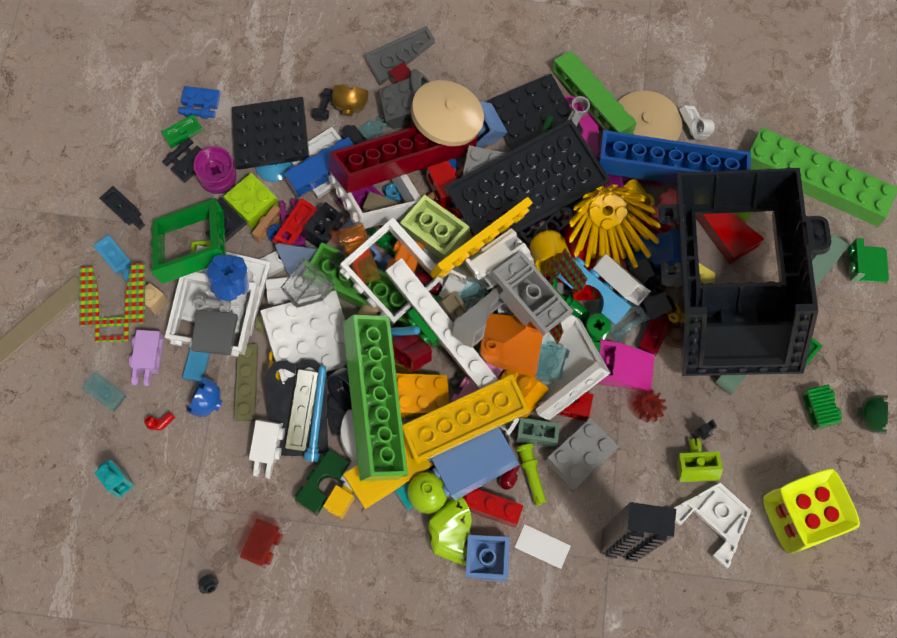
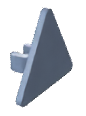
[276,243,317,277]

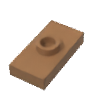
[252,205,281,244]

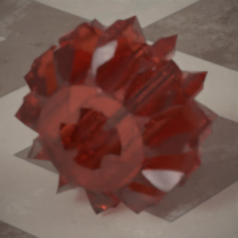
[632,389,667,423]

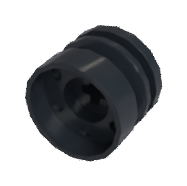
[327,364,352,410]

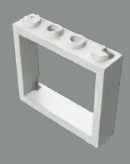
[328,172,421,230]
[339,218,443,324]
[165,272,260,357]

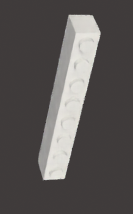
[386,258,499,390]

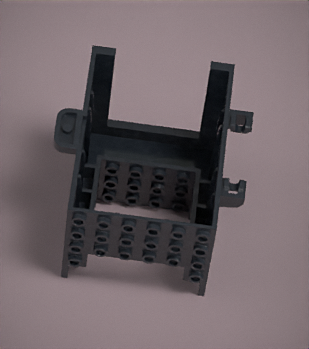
[658,167,831,376]

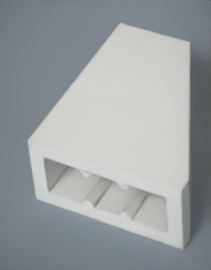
[593,254,651,306]

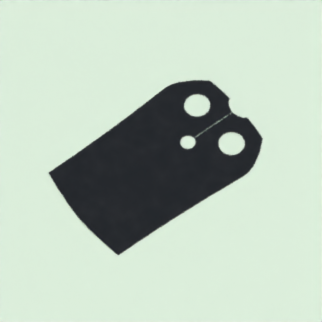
[265,359,328,456]

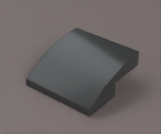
[191,310,238,356]

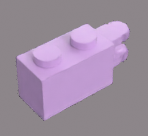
[129,330,164,386]

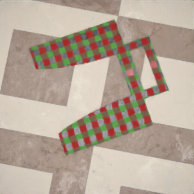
[543,248,588,345]

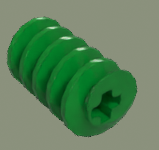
[585,314,611,342]

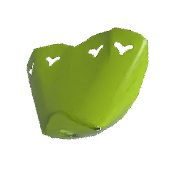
[428,497,472,566]

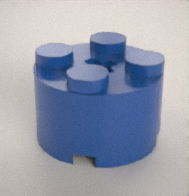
[207,255,249,301]

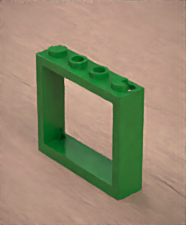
[151,198,226,284]

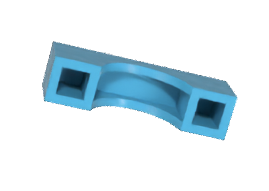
[557,256,631,324]

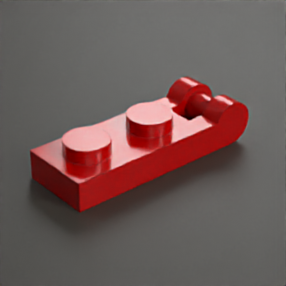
[272,198,317,245]

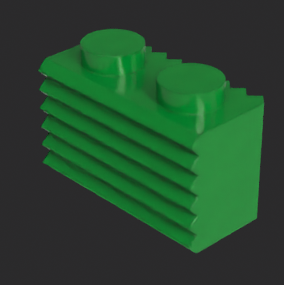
[801,384,842,430]

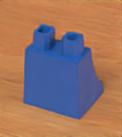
[625,230,678,276]

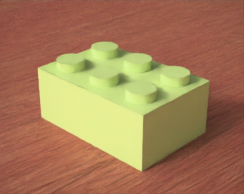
[400,195,471,260]

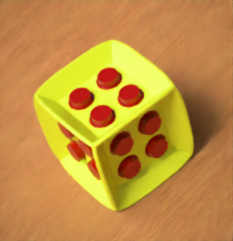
[763,468,860,554]

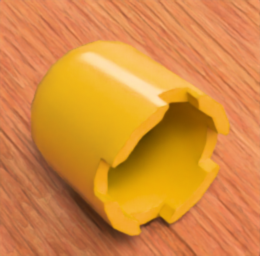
[530,230,571,278]

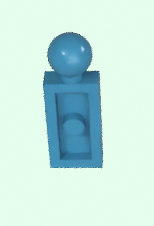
[94,235,132,282]

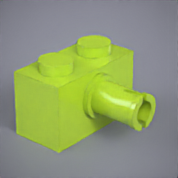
[677,438,723,482]

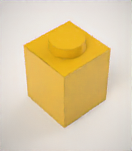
[323,485,355,519]

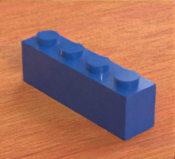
[285,137,354,198]

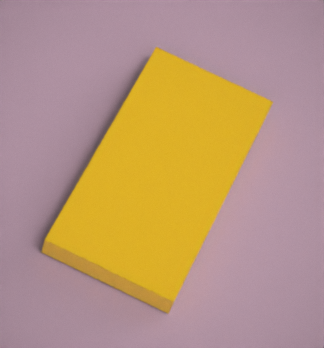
[343,435,434,510]

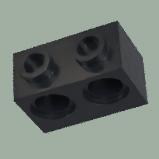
[301,202,343,248]

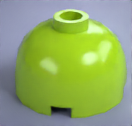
[407,472,447,514]

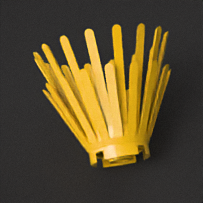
[569,185,661,268]

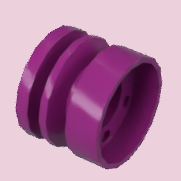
[193,146,237,194]

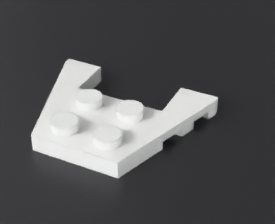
[674,483,751,569]

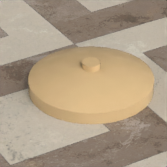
[411,80,484,146]
[618,90,682,141]

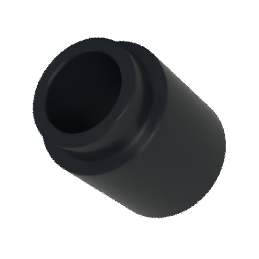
[341,125,366,145]

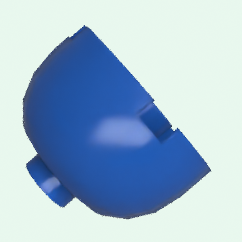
[186,376,223,417]

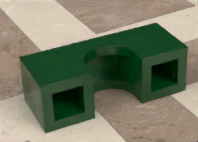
[295,449,350,516]

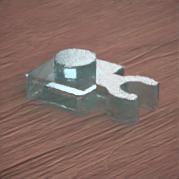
[358,114,390,141]

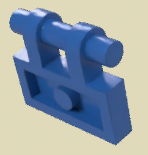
[178,86,221,119]

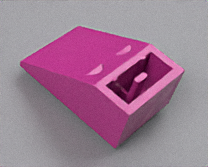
[597,340,655,392]

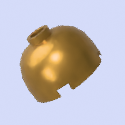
[332,84,368,116]

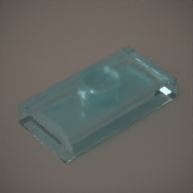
[82,373,127,412]

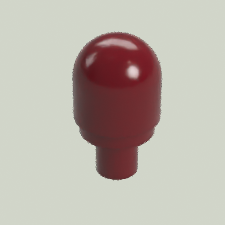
[499,465,520,490]

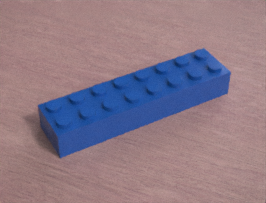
[598,130,751,185]

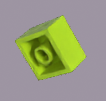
[223,173,279,230]

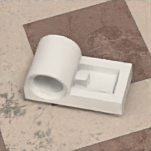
[679,105,715,140]

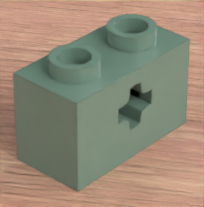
[516,418,560,448]

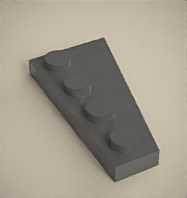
[364,26,435,85]

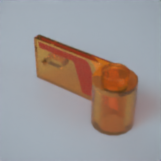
[337,223,381,284]

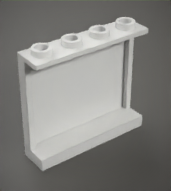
[535,314,610,420]

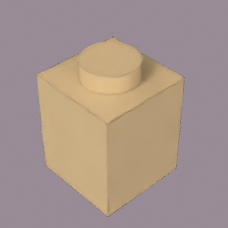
[145,283,169,316]

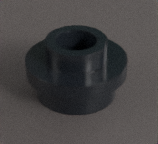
[198,574,219,594]

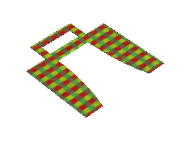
[79,263,145,342]

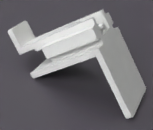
[465,228,535,289]

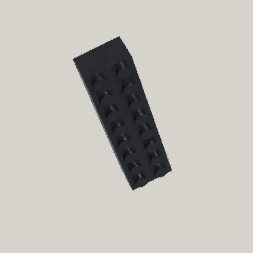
[600,502,676,562]

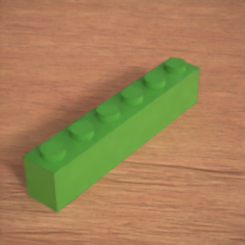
[552,51,637,134]

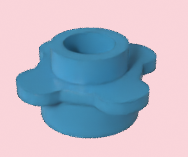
[383,184,403,201]

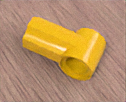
[624,179,654,216]

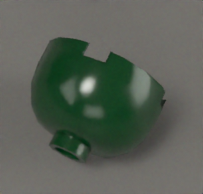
[857,395,888,434]

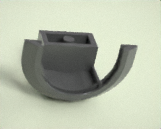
[379,69,430,130]

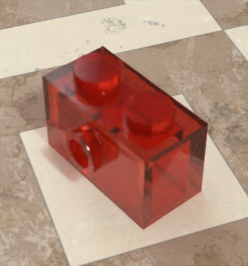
[240,518,283,569]

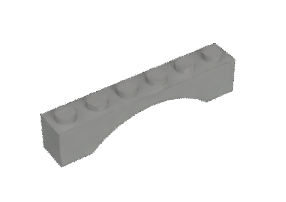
[452,285,505,348]

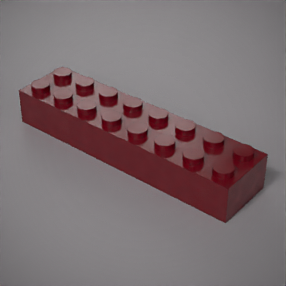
[329,126,478,193]

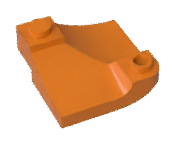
[479,314,543,377]

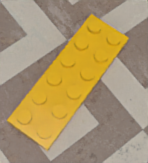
[430,197,532,280]
[402,374,530,464]

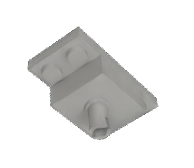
[491,251,573,336]

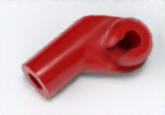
[144,411,175,430]

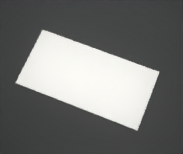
[515,524,571,569]

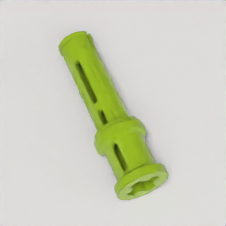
[516,443,547,506]

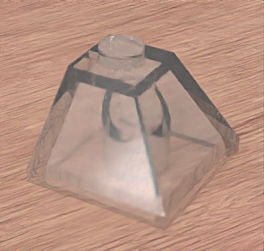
[280,258,335,308]

